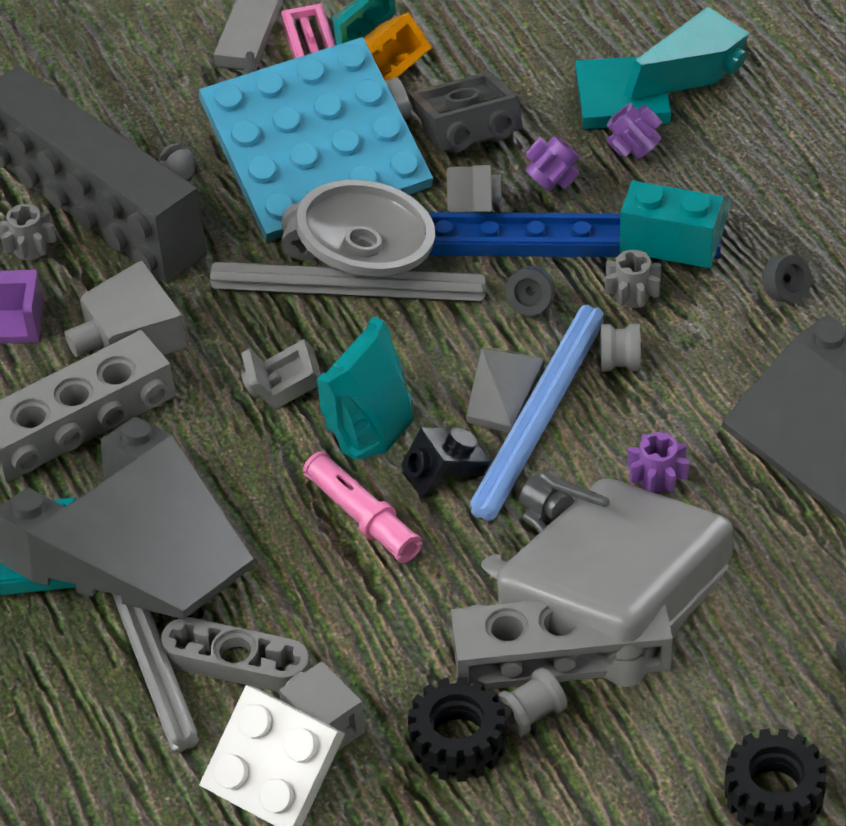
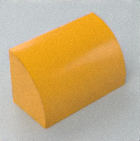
[364,12,432,80]

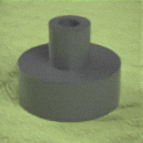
[762,255,812,302]
[505,266,555,316]

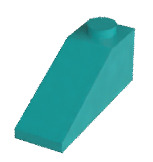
[624,7,750,98]

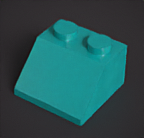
[620,180,732,269]

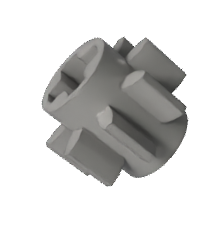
[0,204,57,260]
[604,250,661,308]

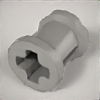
[498,668,567,737]

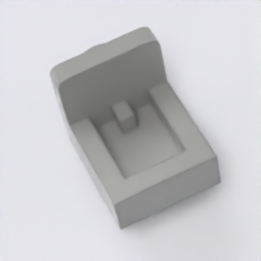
[447,165,501,212]
[241,339,321,410]

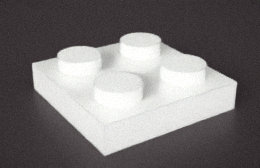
[199,685,345,826]

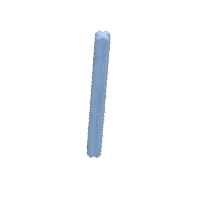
[470,304,604,521]

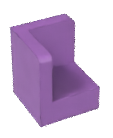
[0,269,44,344]

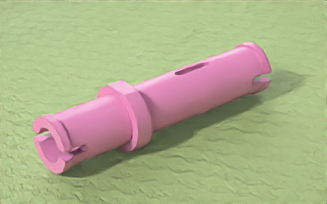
[303,451,422,563]

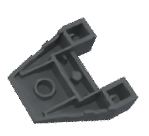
[0,416,254,619]

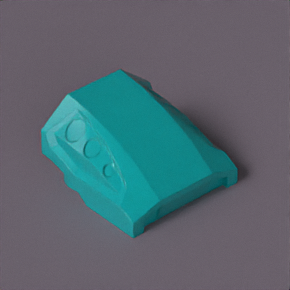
[317,316,414,460]

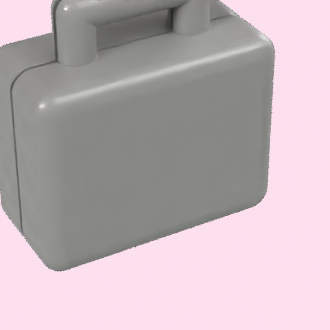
[481,478,733,687]

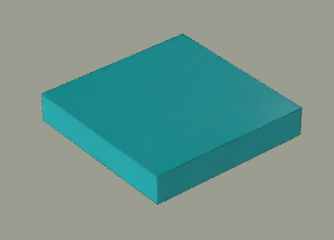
[575,56,671,129]

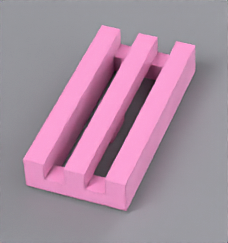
[281,4,336,59]

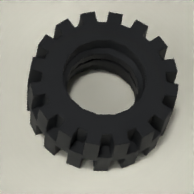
[408,677,507,782]
[725,728,827,826]

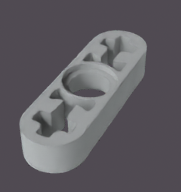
[161,617,310,692]

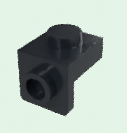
[401,427,491,496]

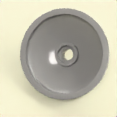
[295,180,435,278]

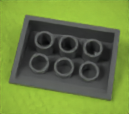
[722,314,846,522]

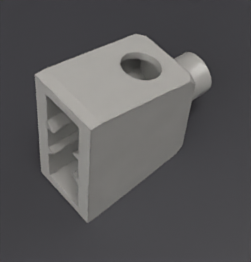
[65,261,187,357]

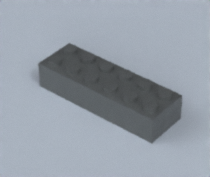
[0,66,207,283]

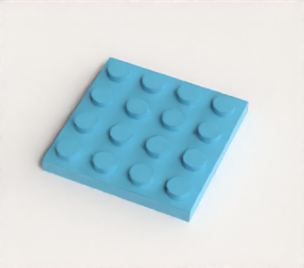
[199,37,433,243]

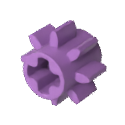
[606,103,662,159]
[525,135,580,191]
[627,432,689,494]

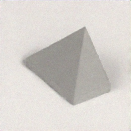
[466,348,544,433]

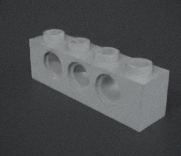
[0,330,176,483]
[451,600,672,690]

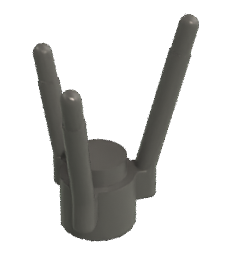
[520,471,610,533]

